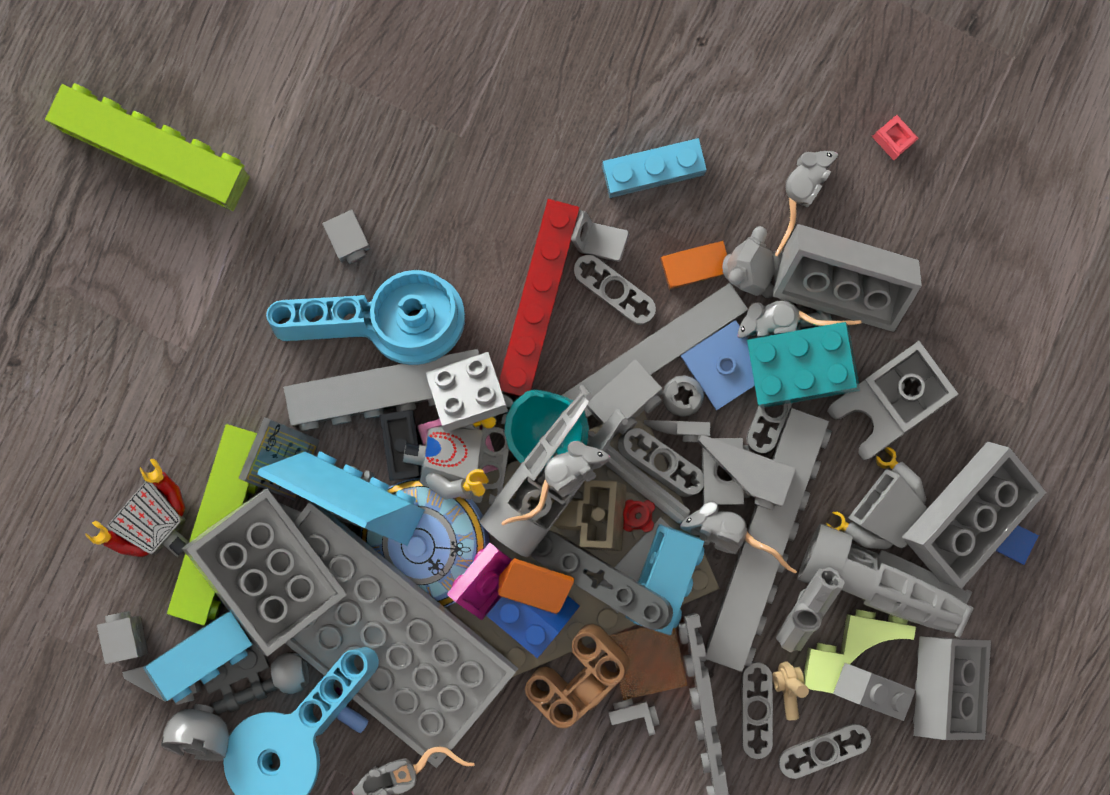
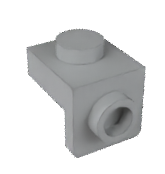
[608,698,660,736]

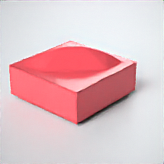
[872,115,919,160]

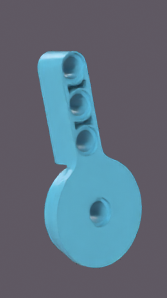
[266,270,465,365]
[223,647,379,795]

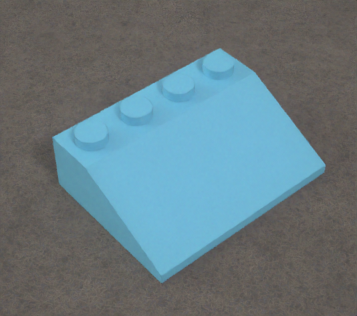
[257,451,425,546]

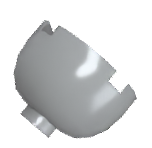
[161,704,229,762]

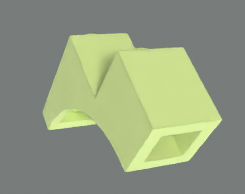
[803,609,916,693]

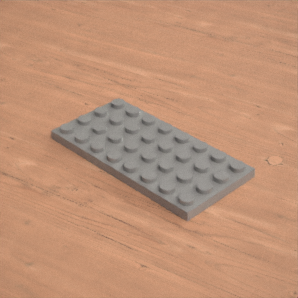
[285,501,519,768]

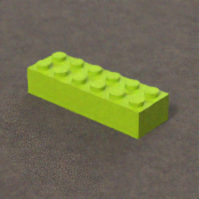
[45,83,250,212]

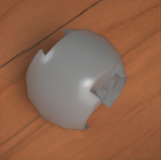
[662,375,704,417]
[271,653,309,694]

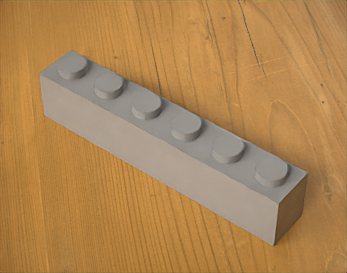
[283,349,480,432]

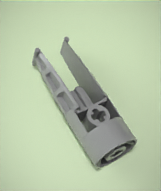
[480,385,628,557]
[798,523,974,638]

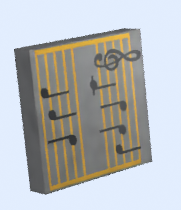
[239,417,320,501]

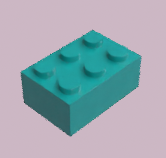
[747,322,860,408]

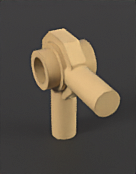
[772,662,809,720]

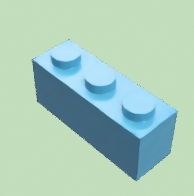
[602,138,706,198]
[625,524,705,635]
[143,611,252,703]

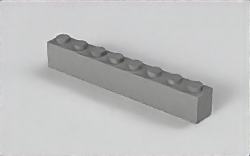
[705,408,832,672]

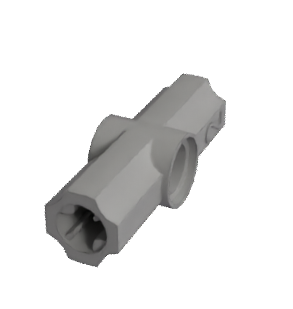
[776,567,845,653]

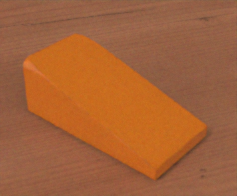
[660,241,727,290]

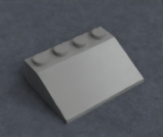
[182,488,347,657]

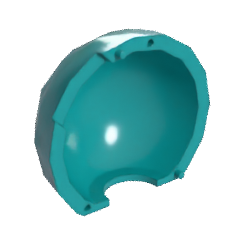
[504,390,589,472]

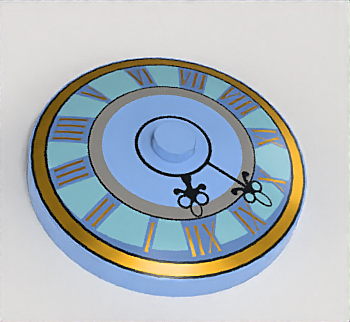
[360,478,489,607]

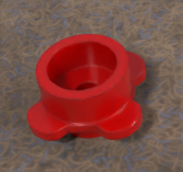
[623,499,656,533]

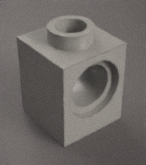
[322,210,371,264]

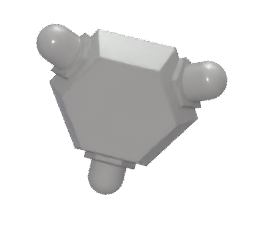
[722,226,775,298]

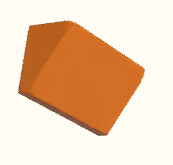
[498,558,574,614]

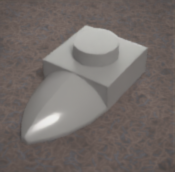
[644,420,710,443]

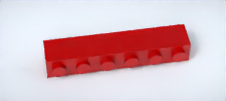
[499,199,580,397]

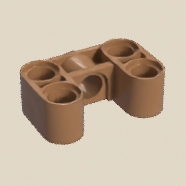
[525,624,629,729]

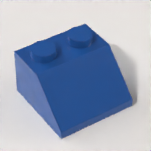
[486,595,580,659]

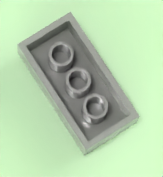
[902,441,1047,589]

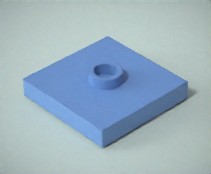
[680,320,755,411]

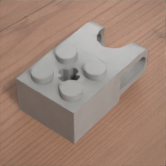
[827,341,958,461]

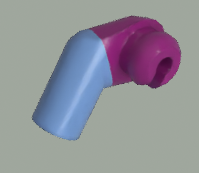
[335,687,368,733]

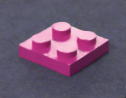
[447,543,513,620]

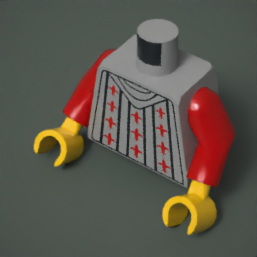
[85,459,189,558]

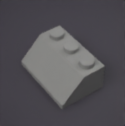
[913,636,991,740]

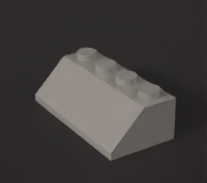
[773,224,922,332]

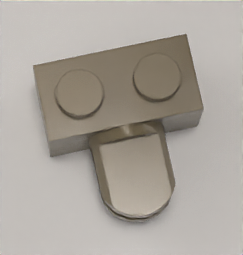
[551,480,626,551]

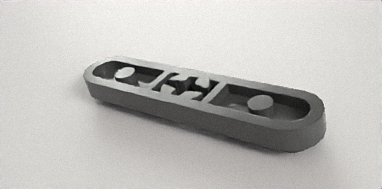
[531,530,673,630]

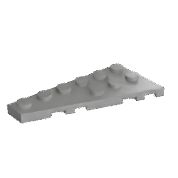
[678,613,729,795]

